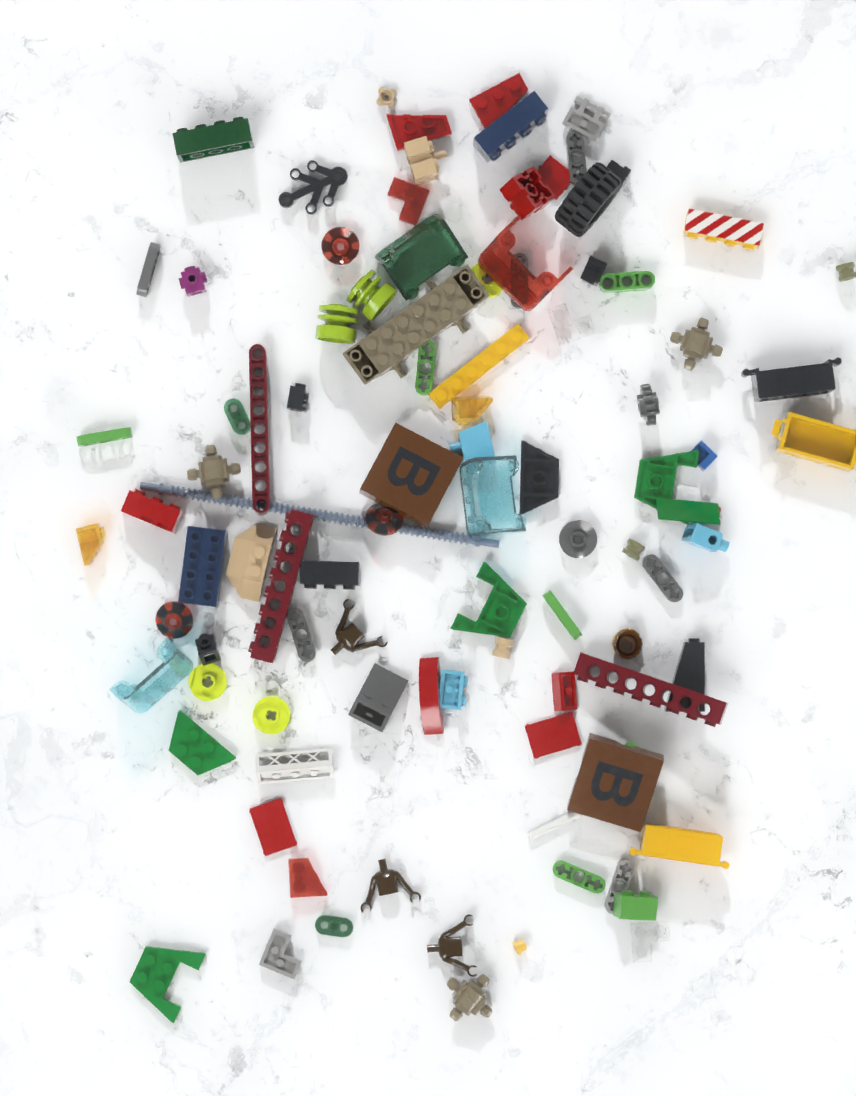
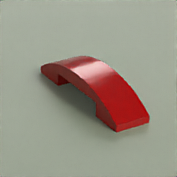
[419,657,444,735]

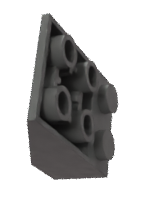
[348,663,409,732]

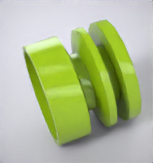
[346,270,397,321]
[315,304,359,344]

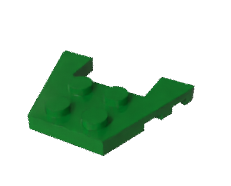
[634,450,699,525]
[450,562,527,638]
[129,946,206,1023]

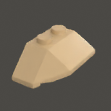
[226,523,277,602]

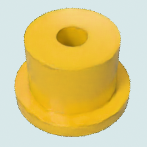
[512,939,527,955]

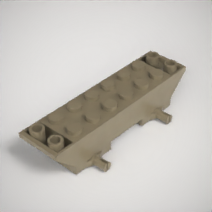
[342,264,490,385]

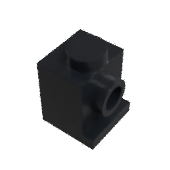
[287,383,309,413]
[195,633,221,666]

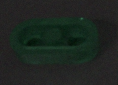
[224,398,251,435]
[315,915,354,937]

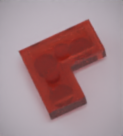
[387,177,430,227]

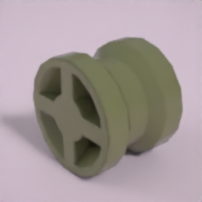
[836,262,856,282]
[621,538,645,561]

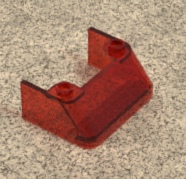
[478,215,573,311]

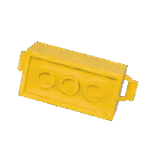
[771,412,856,472]
[629,823,730,869]

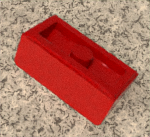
[551,671,578,711]

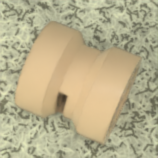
[492,637,514,659]

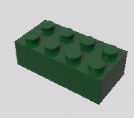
[172,117,255,163]

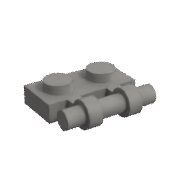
[562,96,611,142]

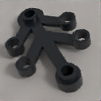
[278,160,348,215]

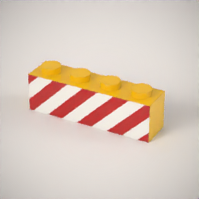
[683,208,764,251]

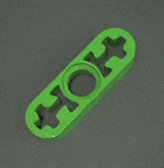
[415,340,436,396]
[76,427,133,446]
[542,590,582,640]
[552,860,606,894]

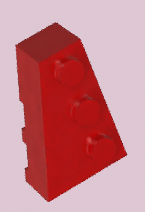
[121,488,184,534]

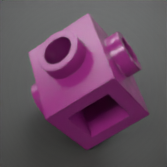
[179,266,207,297]

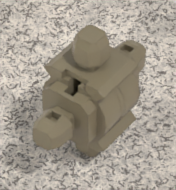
[670,318,723,371]
[187,445,241,499]
[446,974,493,1021]

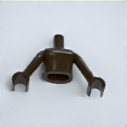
[330,599,388,655]
[360,858,421,913]
[427,914,477,977]

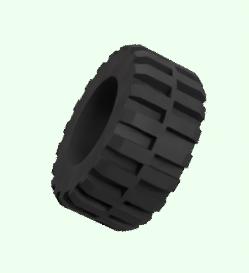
[554,162,623,237]

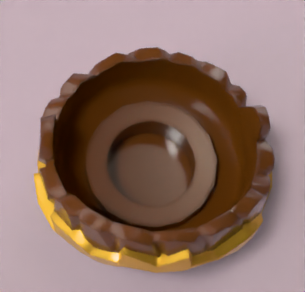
[612,628,643,660]

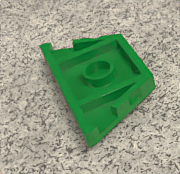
[168,710,237,776]

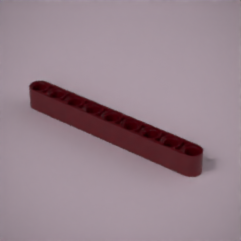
[249,344,271,516]

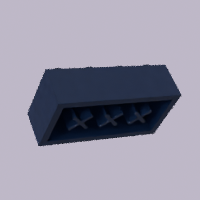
[473,91,549,163]
[178,526,228,607]

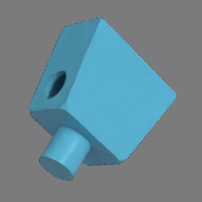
[448,421,495,460]
[681,523,730,552]

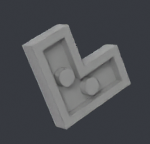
[259,928,302,979]

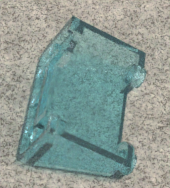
[459,455,526,538]
[109,638,194,714]

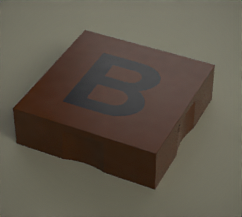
[359,422,463,529]
[567,733,664,832]

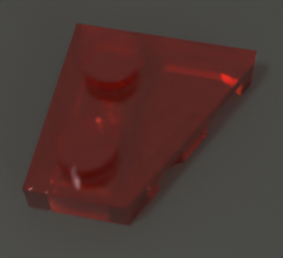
[288,858,327,898]

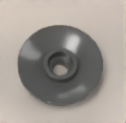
[559,520,597,558]

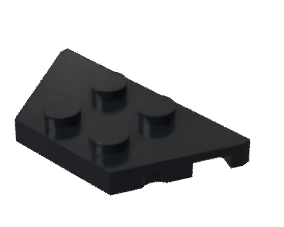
[519,440,559,515]

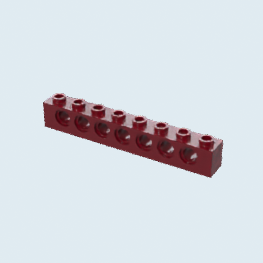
[248,509,315,663]
[573,652,729,727]

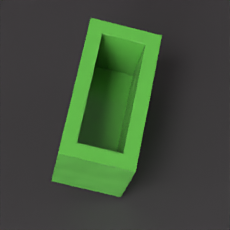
[613,890,658,921]

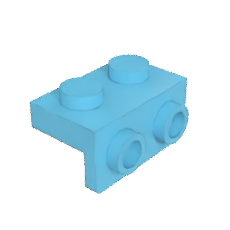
[439,670,468,710]

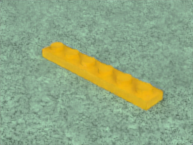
[428,324,530,410]

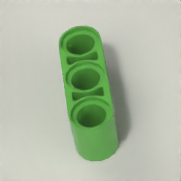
[599,271,655,293]

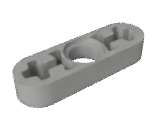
[604,859,634,914]

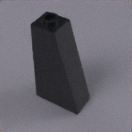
[664,638,705,712]

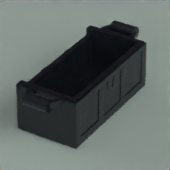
[741,357,842,403]

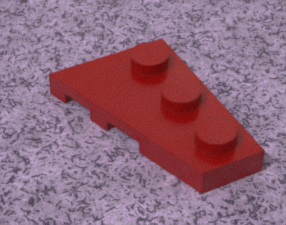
[469,73,528,129]
[386,114,452,152]

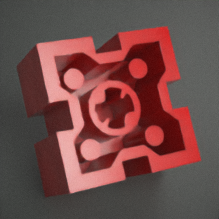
[499,166,556,220]

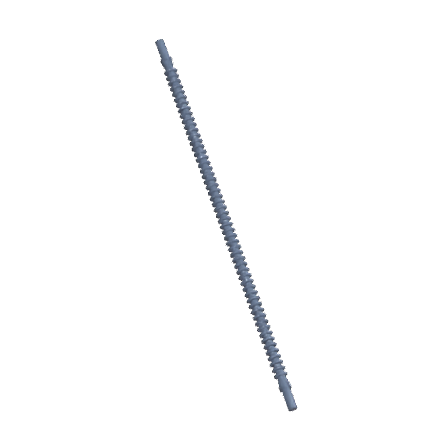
[140,482,500,548]

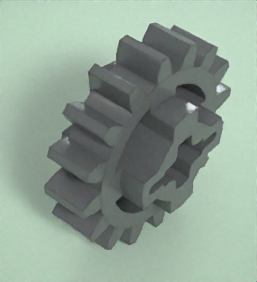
[637,383,660,426]

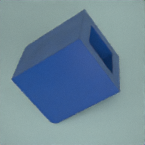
[691,440,718,471]

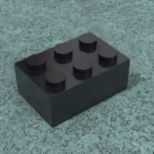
[300,560,360,590]

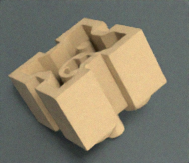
[404,136,447,186]

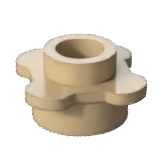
[376,87,397,108]

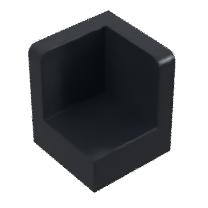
[607,160,631,182]
[580,255,608,287]

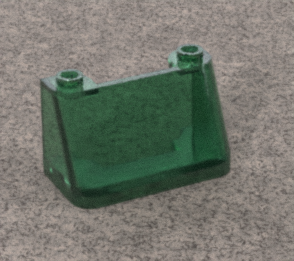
[375,214,468,301]

